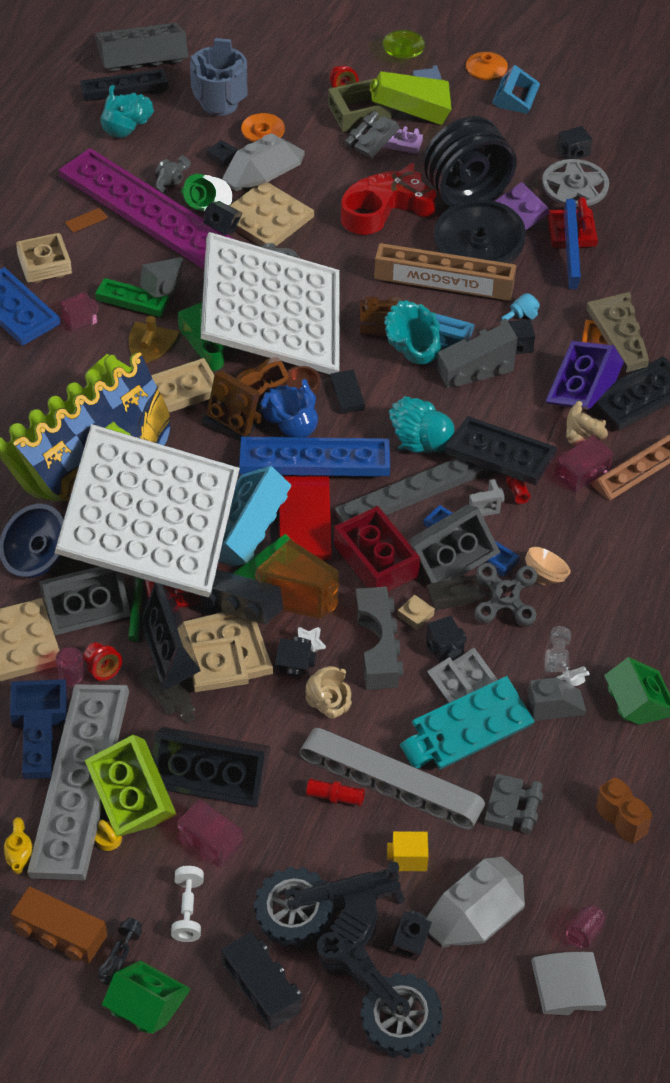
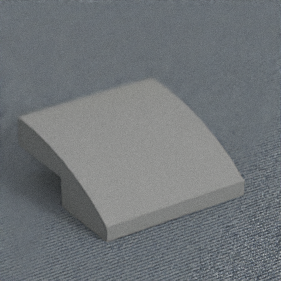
[427,648,498,703]
[531,952,607,1015]

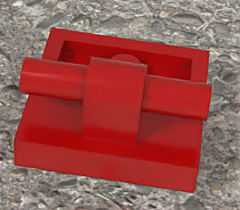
[546,197,598,248]

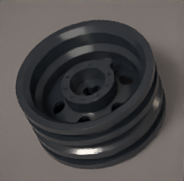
[422,116,517,207]

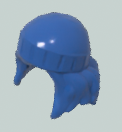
[260,379,318,437]

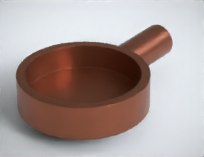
[267,366,320,395]

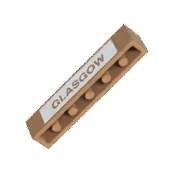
[374,243,516,301]

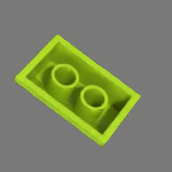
[85,735,177,837]

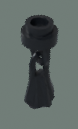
[97,918,142,985]

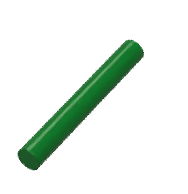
[128,577,144,642]

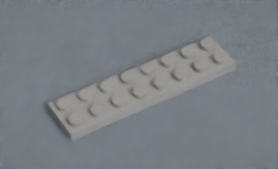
[27,684,129,880]

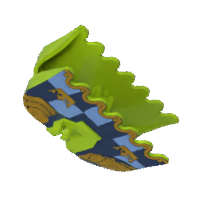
[0,352,170,501]

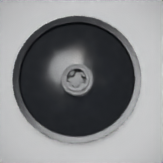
[434,199,526,264]

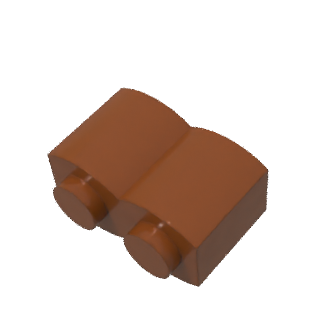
[236,357,289,395]
[596,777,652,844]

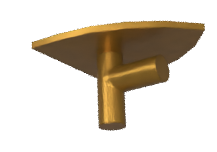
[129,316,180,363]

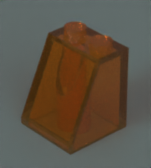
[256,539,339,619]

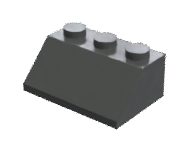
[407,505,500,591]
[39,566,131,635]

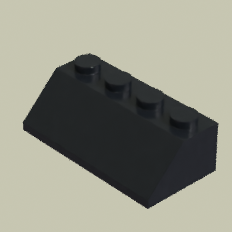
[152,727,270,807]

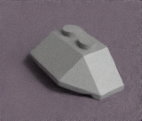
[222,133,305,191]
[426,857,525,948]

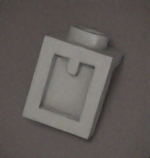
[469,479,504,516]

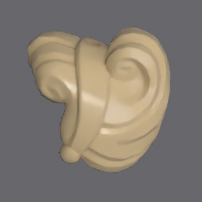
[566,401,608,448]
[305,666,352,719]

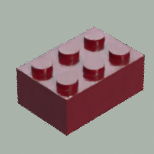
[334,506,420,591]

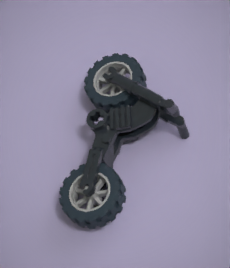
[254,862,443,1058]

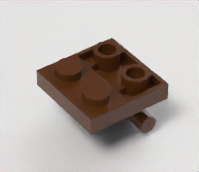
[359,297,405,337]
[206,370,263,437]

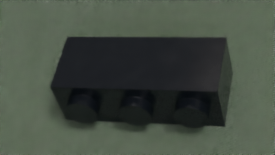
[200,570,283,625]
[221,932,302,1031]

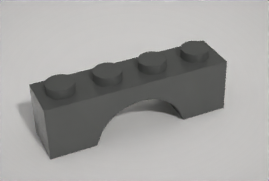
[355,587,403,690]

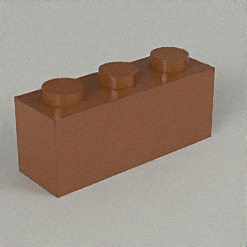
[11,886,107,964]

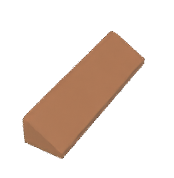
[591,435,670,501]

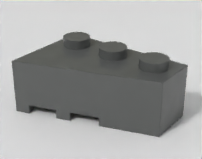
[437,319,517,389]

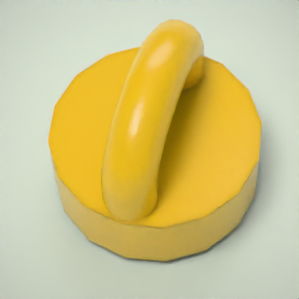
[94,820,122,851]

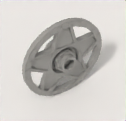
[542,159,609,207]

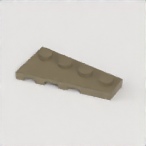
[586,292,649,372]

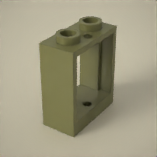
[328,78,394,132]

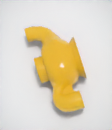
[4,817,33,875]

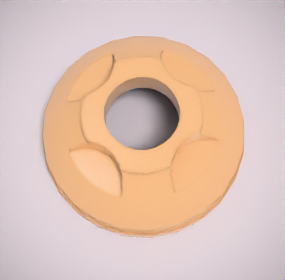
[525,547,570,585]

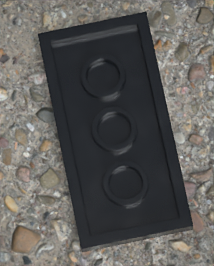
[593,356,670,431]
[445,416,557,486]

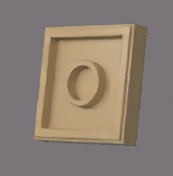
[191,636,249,692]

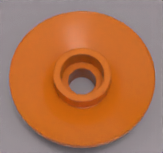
[466,52,508,80]
[241,113,285,142]

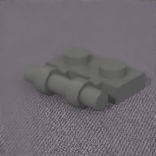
[345,111,400,159]
[484,774,543,834]

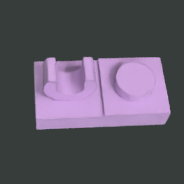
[382,126,423,154]

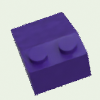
[546,341,624,409]

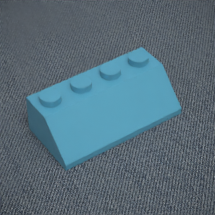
[218,466,291,567]

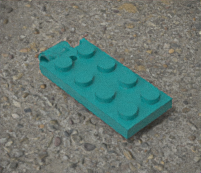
[400,676,535,770]

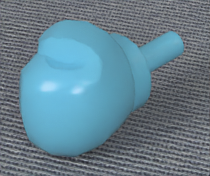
[501,293,540,320]

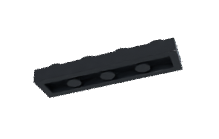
[80,69,168,101]

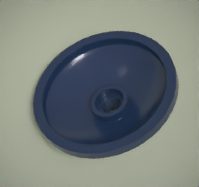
[0,504,64,578]

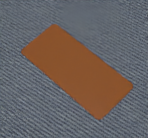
[65,208,108,232]

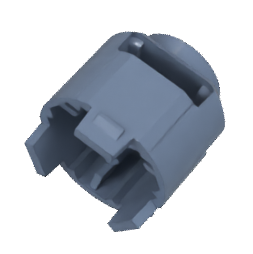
[190,38,248,116]

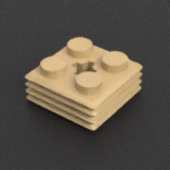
[16,233,72,283]

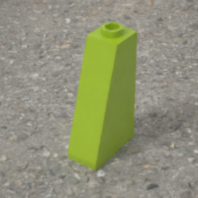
[369,71,452,125]

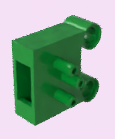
[178,302,251,371]

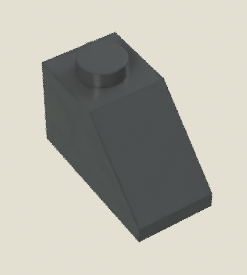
[140,257,183,298]
[527,677,586,721]

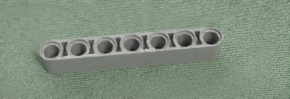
[299,728,485,830]

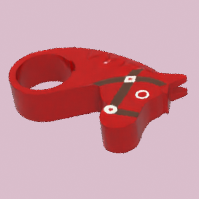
[340,163,436,235]

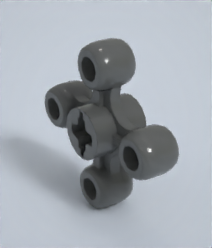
[474,563,537,627]

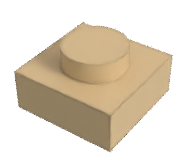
[397,595,435,630]

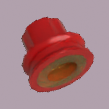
[330,65,359,88]
[83,642,122,681]

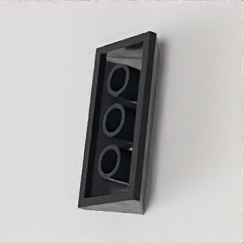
[141,582,201,689]

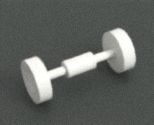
[171,866,204,942]

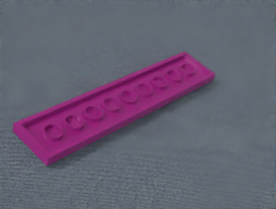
[59,148,234,269]

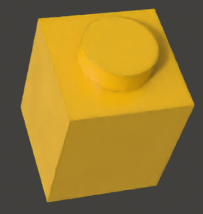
[387,832,428,871]

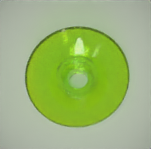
[383,30,425,58]

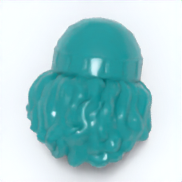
[100,85,154,139]
[384,300,441,365]
[389,396,455,453]

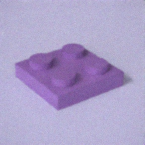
[496,182,550,230]

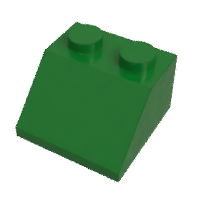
[604,657,670,725]
[102,961,190,1034]

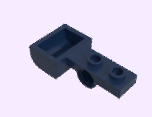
[10,679,68,779]

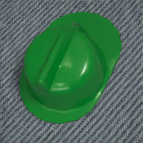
[181,174,232,211]

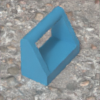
[492,65,540,114]
[436,314,475,349]

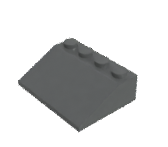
[95,22,188,71]

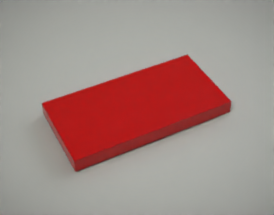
[279,476,331,560]

